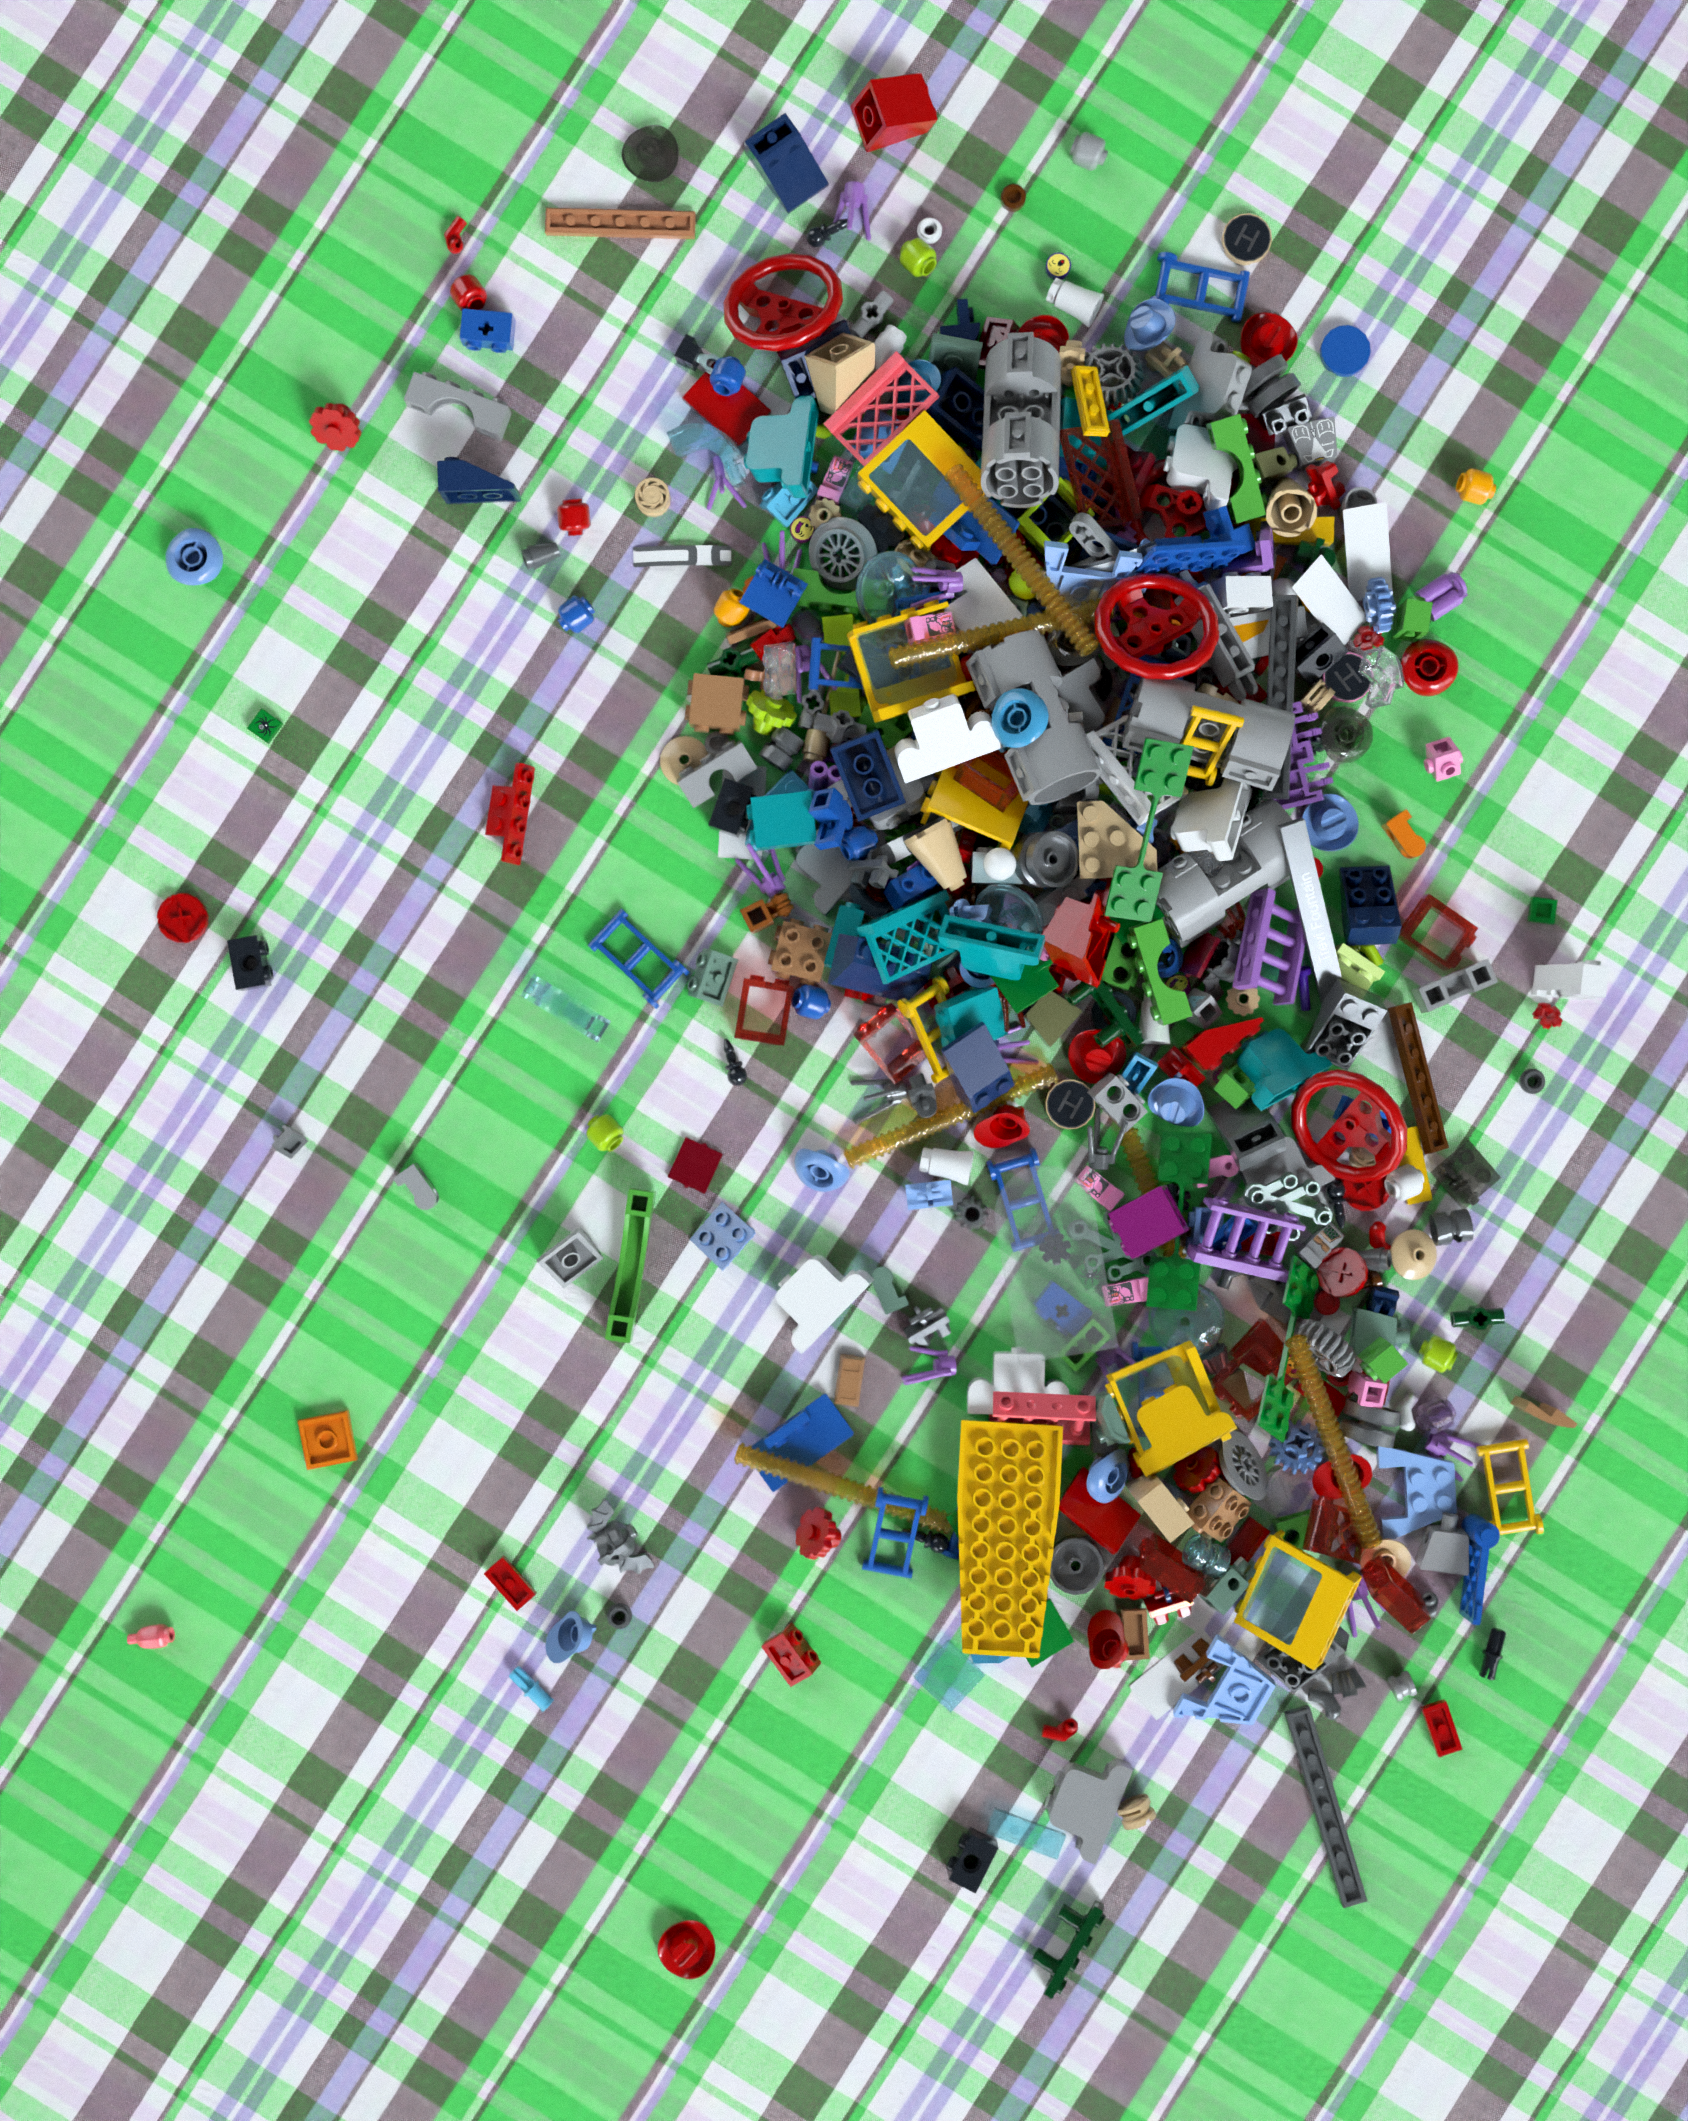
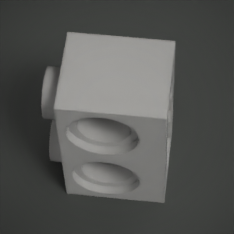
[1087,1072,1148,1132]

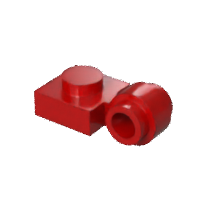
[750,623,796,665]

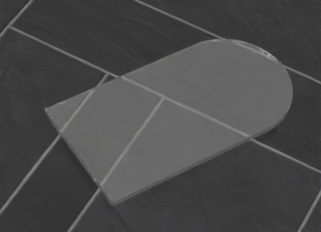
[995,1165,1119,1363]

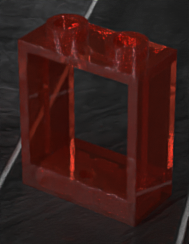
[953,750,1020,813]
[1398,893,1478,971]
[734,974,794,1046]
[852,1003,927,1085]
[1209,1340,1293,1422]
[1138,1532,1206,1604]
[1361,1554,1431,1634]

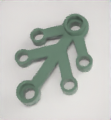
[1243,1172,1333,1241]
[1067,1210,1157,1281]

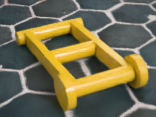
[1179,705,1244,786]
[897,976,950,1084]
[1476,1439,1544,1535]

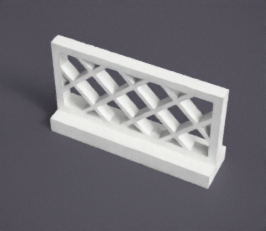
[1086,715,1189,826]

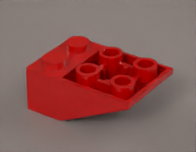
[1179,1017,1264,1071]

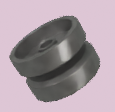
[1242,354,1301,418]
[1013,831,1079,888]
[1338,1399,1401,1448]
[1050,1534,1104,1595]

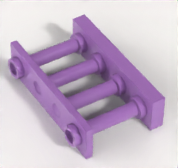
[1232,888,1306,1006]
[1186,1196,1306,1283]

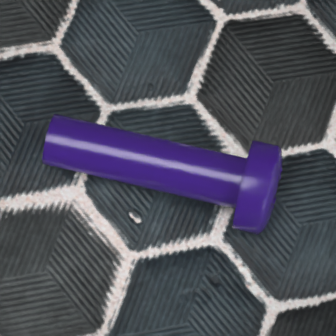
[1298,965,1311,1011]

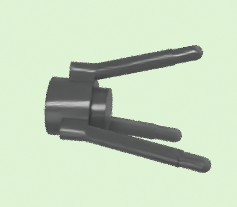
[850,1077,908,1124]
[1087,1107,1128,1170]

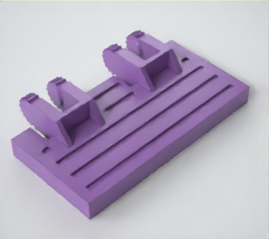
[1274,701,1334,810]

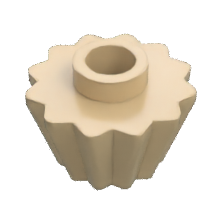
[808,498,842,530]
[1225,987,1260,1016]

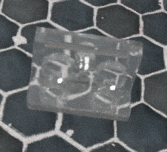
[762,642,796,700]

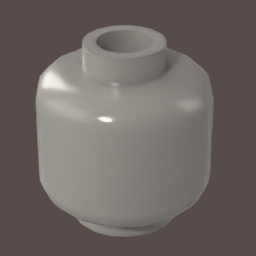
[1069,132,1108,171]

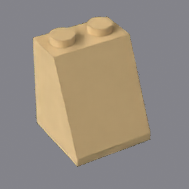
[805,333,875,415]

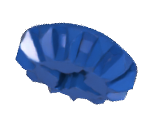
[1157,939,1183,978]

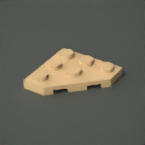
[1077,801,1157,879]

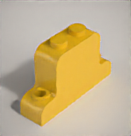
[1137,1383,1237,1478]

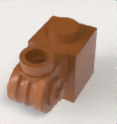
[740,893,795,935]

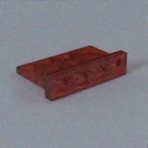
[1060,419,1143,528]

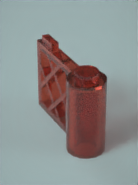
[1302,1495,1372,1564]

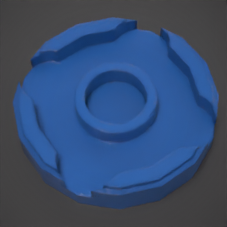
[1320,325,1371,377]

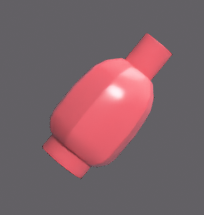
[127,1624,175,1649]

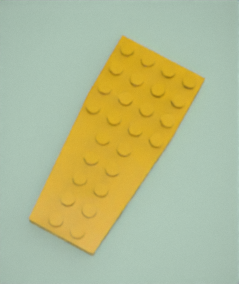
[957,1420,1063,1658]

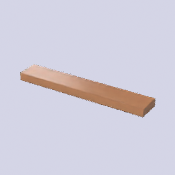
[545,208,696,239]

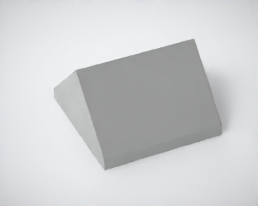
[536,1227,603,1288]

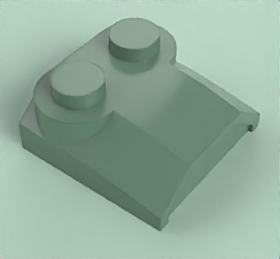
[1095,1391,1131,1447]

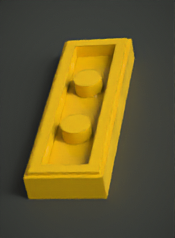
[1071,366,1110,437]
[1398,1126,1433,1205]

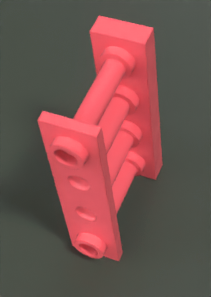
[989,1391,1096,1446]

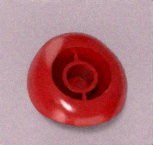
[1240,312,1298,368]
[1018,315,1069,353]
[1401,639,1458,696]
[1068,1029,1126,1084]
[658,1920,716,1979]

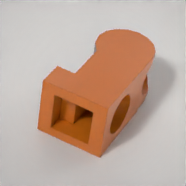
[1381,809,1426,859]

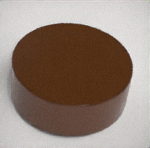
[1001,184,1026,212]

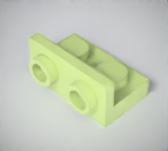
[1335,943,1385,991]

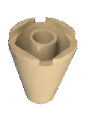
[1265,477,1317,537]
[904,818,967,891]

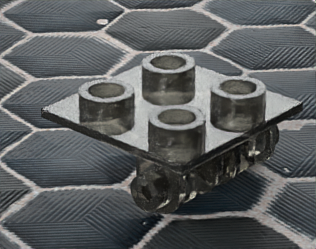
[1430,1140,1501,1209]

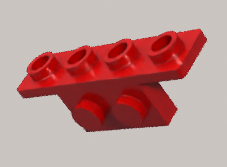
[485,762,535,865]

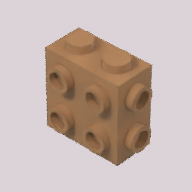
[685,673,749,735]
[768,918,832,986]
[1186,1476,1253,1543]

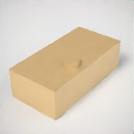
[1125,1473,1195,1543]

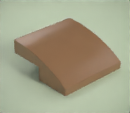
[1510,1396,1577,1428]

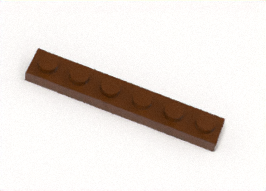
[1387,1002,1449,1154]

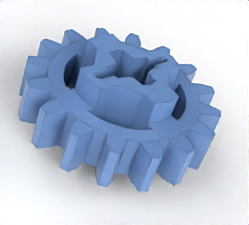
[1363,577,1396,633]
[1268,1419,1325,1474]

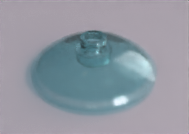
[856,551,923,629]
[974,883,1044,935]
[1148,1283,1225,1355]

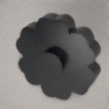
[858,502,905,553]

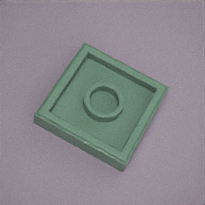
[928,333,983,382]

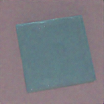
[914,1639,985,1713]

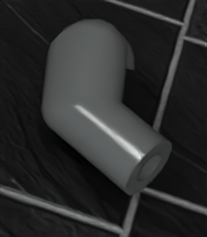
[1217,1269,1248,1290]
[1410,1591,1438,1627]
[1308,1688,1341,1720]

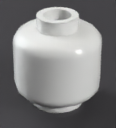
[1384,1164,1424,1201]

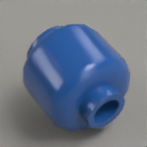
[709,356,746,396]
[557,596,595,633]
[839,825,878,861]
[792,984,831,1020]

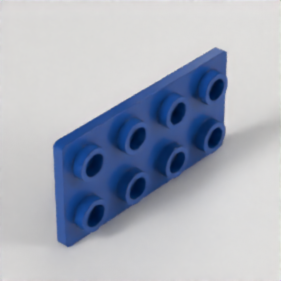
[927,476,1020,564]
[1134,536,1247,573]
[745,1393,854,1492]

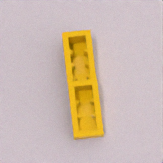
[1245,517,1335,547]

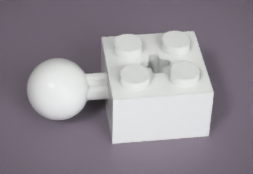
[1210,572,1297,617]
[970,847,1023,886]

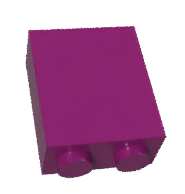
[1108,1185,1190,1259]

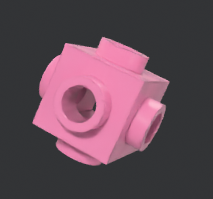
[1424,737,1463,782]

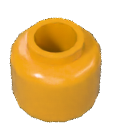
[1456,468,1496,505]
[714,588,750,628]

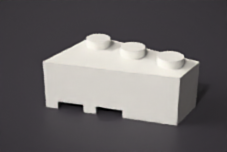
[1532,960,1609,1001]

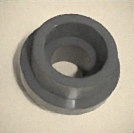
[1519,1069,1545,1094]
[607,1603,632,1629]

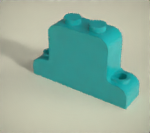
[1107,365,1200,440]
[744,395,819,498]
[938,914,1045,980]
[1237,1029,1333,1111]

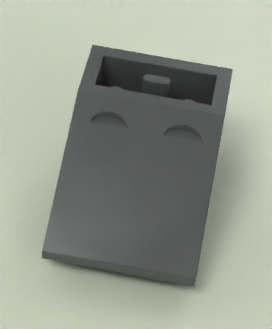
[1305,978,1388,1071]
[1206,1096,1286,1172]
[1257,1603,1350,1693]

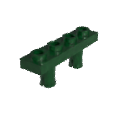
[1064,980,1144,1049]
[1031,1900,1106,1999]

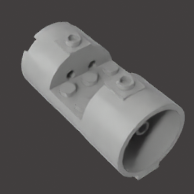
[981,332,1061,508]
[966,630,1101,805]
[1122,677,1295,791]
[1156,798,1292,948]

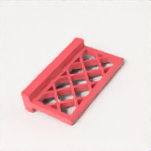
[824,351,940,466]

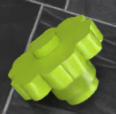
[746,690,797,735]

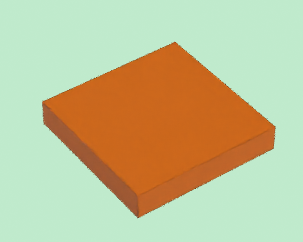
[298,1410,358,1470]

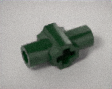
[707,646,760,677]
[1450,1305,1505,1330]

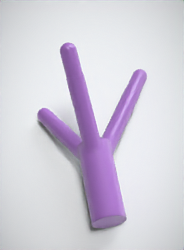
[706,456,747,510]

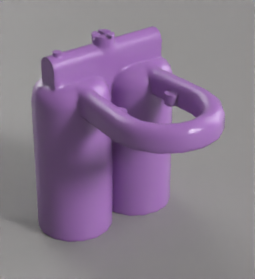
[1414,572,1468,622]
[808,756,841,791]

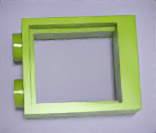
[1017,477,1095,557]

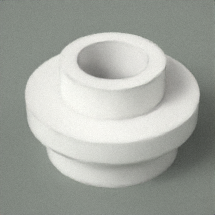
[917,218,942,244]

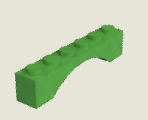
[605,1188,656,1343]

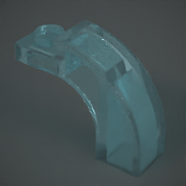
[667,423,747,488]
[520,974,611,1043]

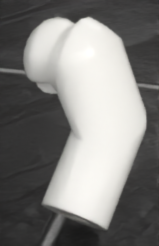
[1395,1392,1419,1431]

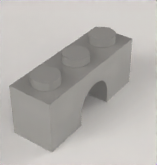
[677,740,757,808]
[1411,959,1498,1013]

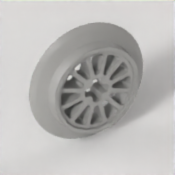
[809,517,877,591]
[1219,1430,1268,1500]

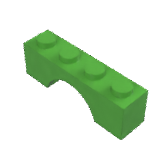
[1206,414,1268,524]
[792,568,894,619]
[1127,918,1193,1026]

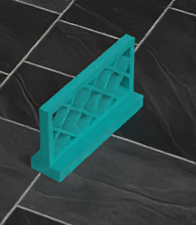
[857,890,957,984]

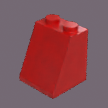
[850,73,938,153]

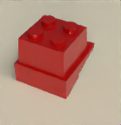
[1041,894,1120,987]

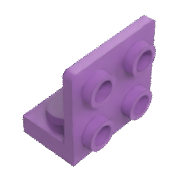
[1222,521,1275,576]

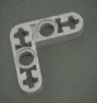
[1069,513,1120,567]

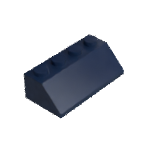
[828,934,932,1001]

